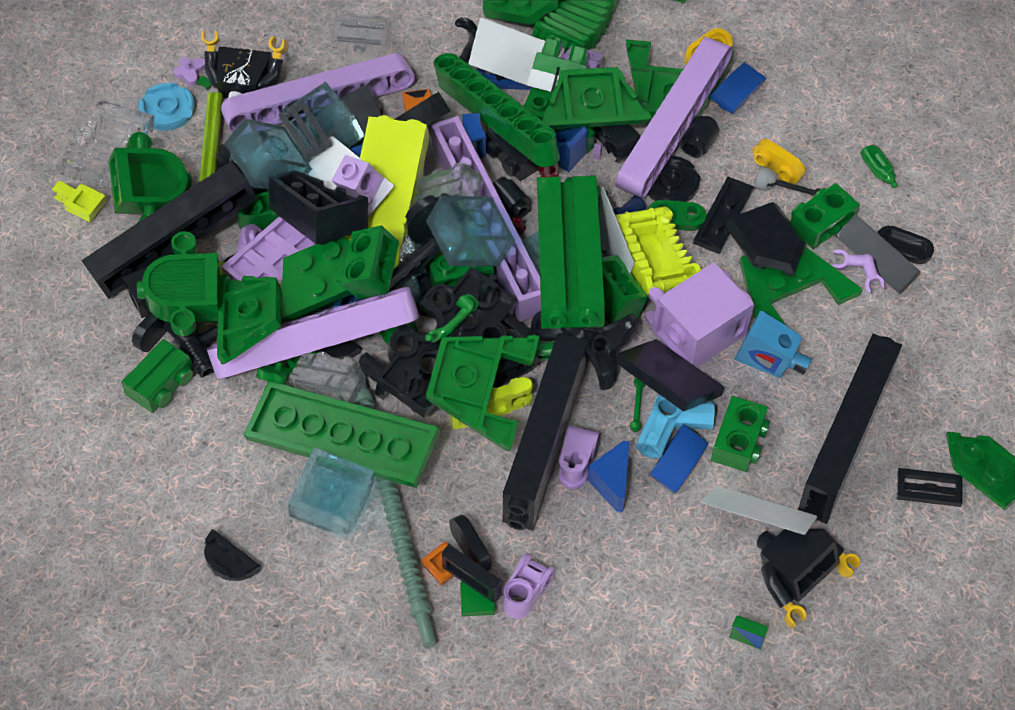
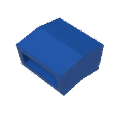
[462,113,486,159]

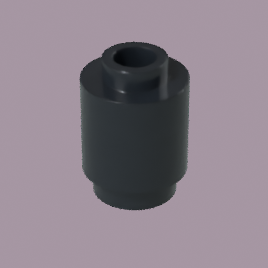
[681,116,720,158]
[492,177,531,218]

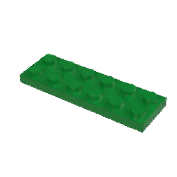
[243,381,441,488]

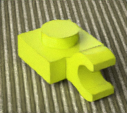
[52,181,107,222]

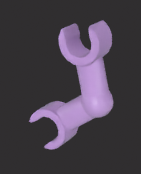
[832,249,886,294]

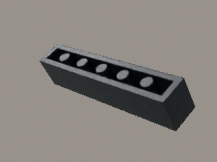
[81,161,258,299]

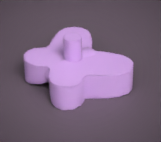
[173,57,205,86]

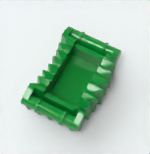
[532,0,619,54]

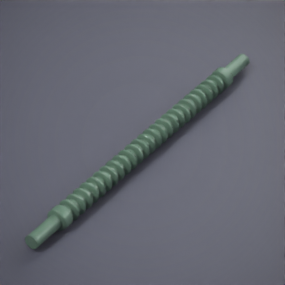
[349,365,436,648]

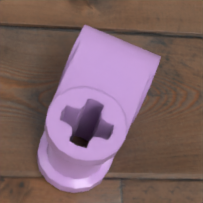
[559,425,601,489]
[503,553,556,619]

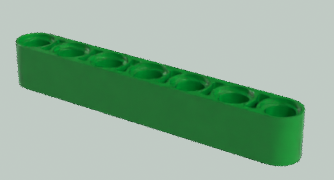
[434,53,560,167]

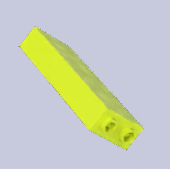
[343,115,430,268]

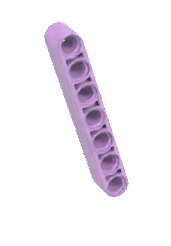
[616,37,733,198]
[221,53,415,134]
[207,287,419,379]

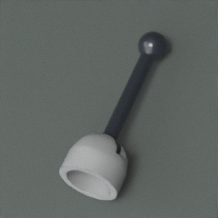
[754,166,821,197]

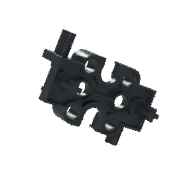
[355,266,535,418]

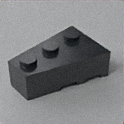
[269,170,368,245]

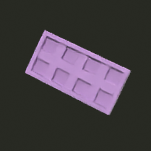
[221,217,315,282]

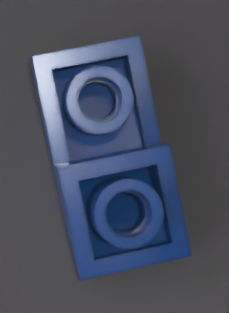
[710,62,766,114]
[648,424,708,494]

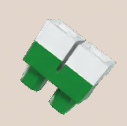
[527,38,590,92]

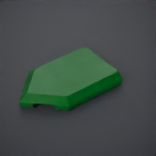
[946,431,1015,511]

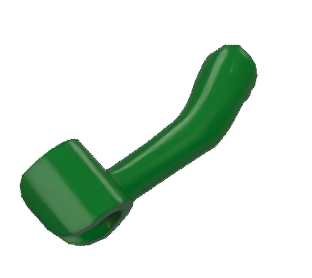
[425,294,479,342]

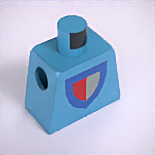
[734,311,812,378]

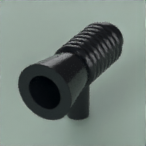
[164,321,218,378]

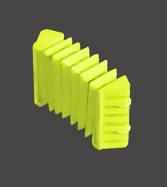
[615,206,701,296]

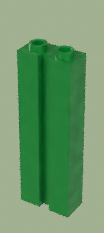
[537,175,604,329]

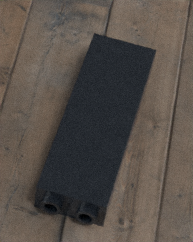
[502,332,588,530]
[798,333,902,524]

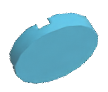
[138,82,195,131]

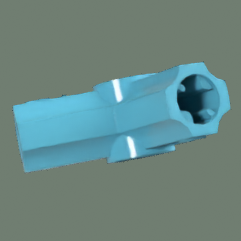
[636,395,715,459]

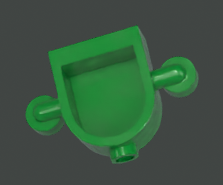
[108,132,192,223]
[137,231,220,336]

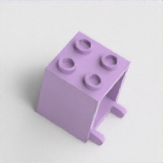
[645,262,754,368]

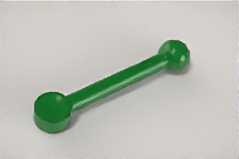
[629,377,646,432]

